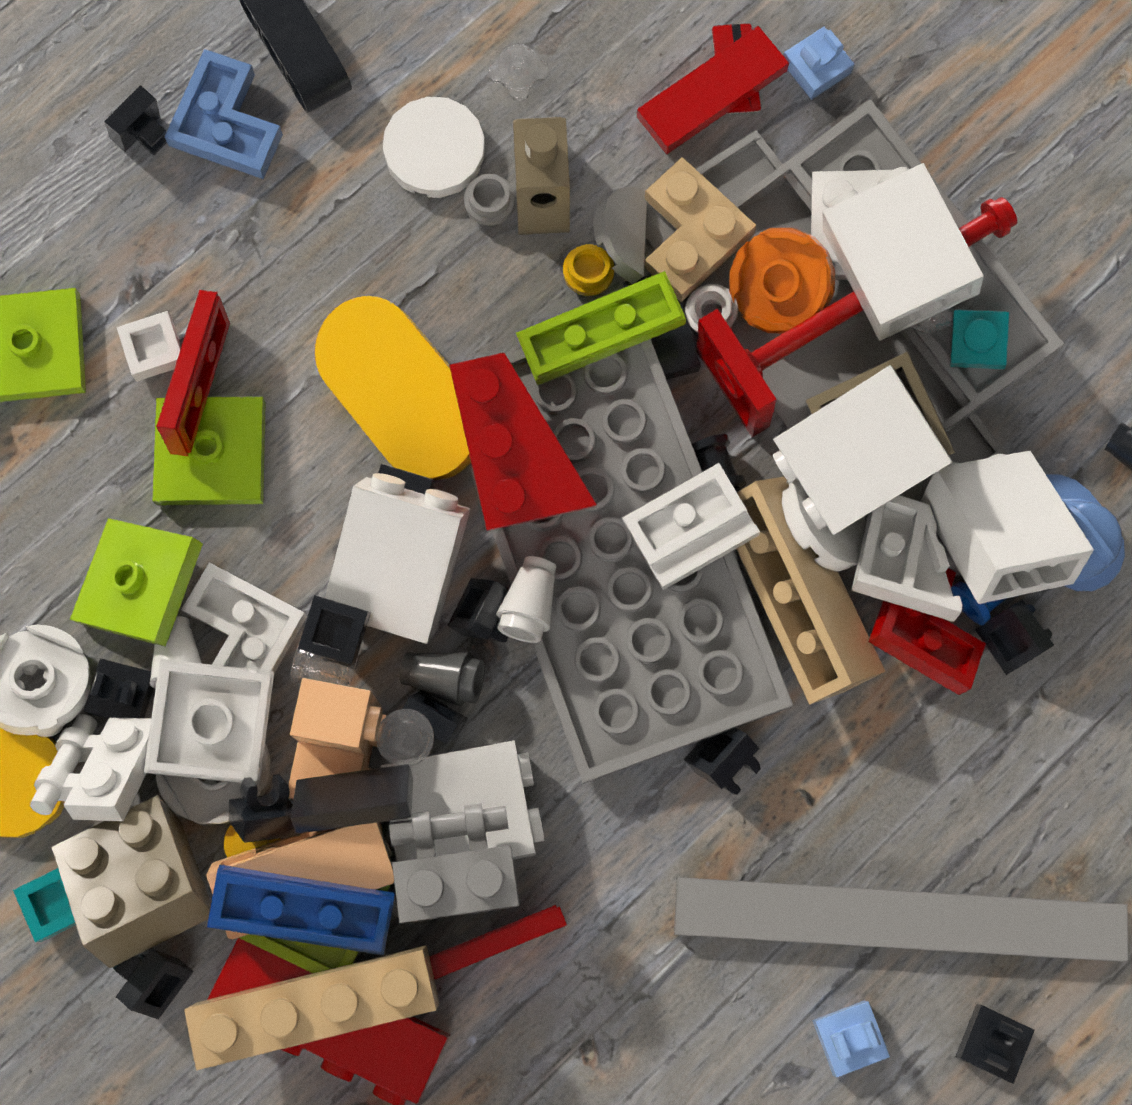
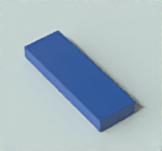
[207,865,394,955]

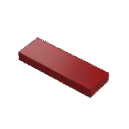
[636,26,789,155]
[156,290,230,456]
[429,905,567,980]

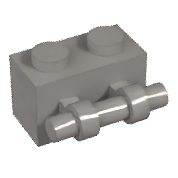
[389,803,520,924]

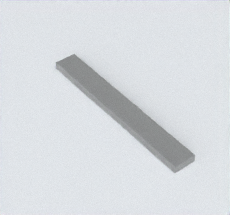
[674,877,1128,962]

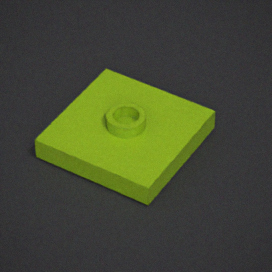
[0,288,86,402]
[152,396,266,505]
[70,518,203,647]

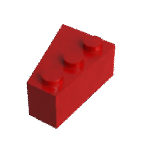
[449,352,597,531]

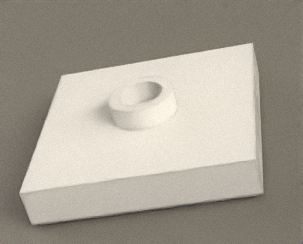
[144,659,274,785]

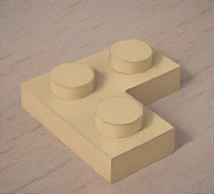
[645,157,756,302]

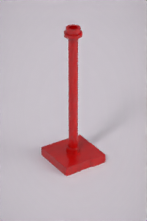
[697,197,1017,437]

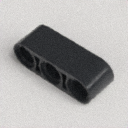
[239,0,352,113]

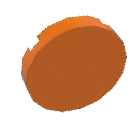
[729,228,835,334]

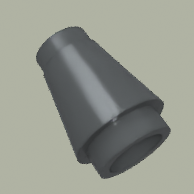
[400,652,485,706]

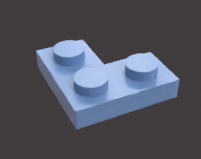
[165,49,283,179]

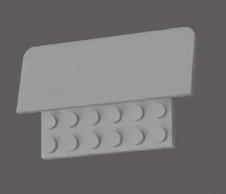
[645,99,1064,522]

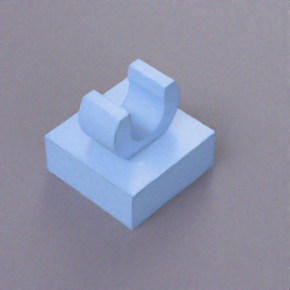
[783,26,854,100]
[812,1000,890,1077]

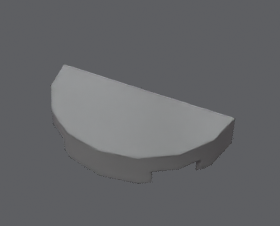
[593,186,647,284]

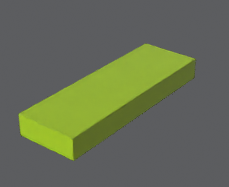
[516,271,686,386]

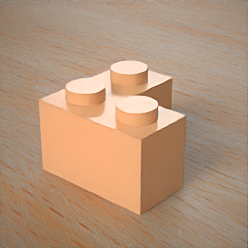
[288,678,388,801]

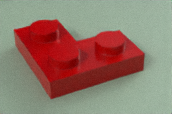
[868,568,986,695]

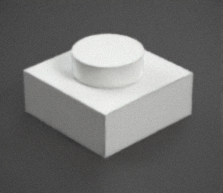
[116,311,181,382]

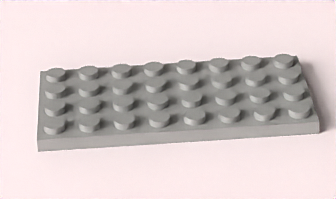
[468,339,793,784]

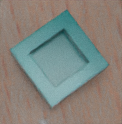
[950,310,1009,369]
[13,868,76,942]

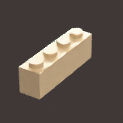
[737,476,886,705]
[184,945,440,1071]

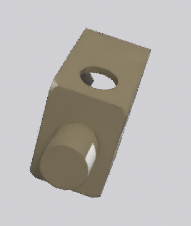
[513,117,570,235]

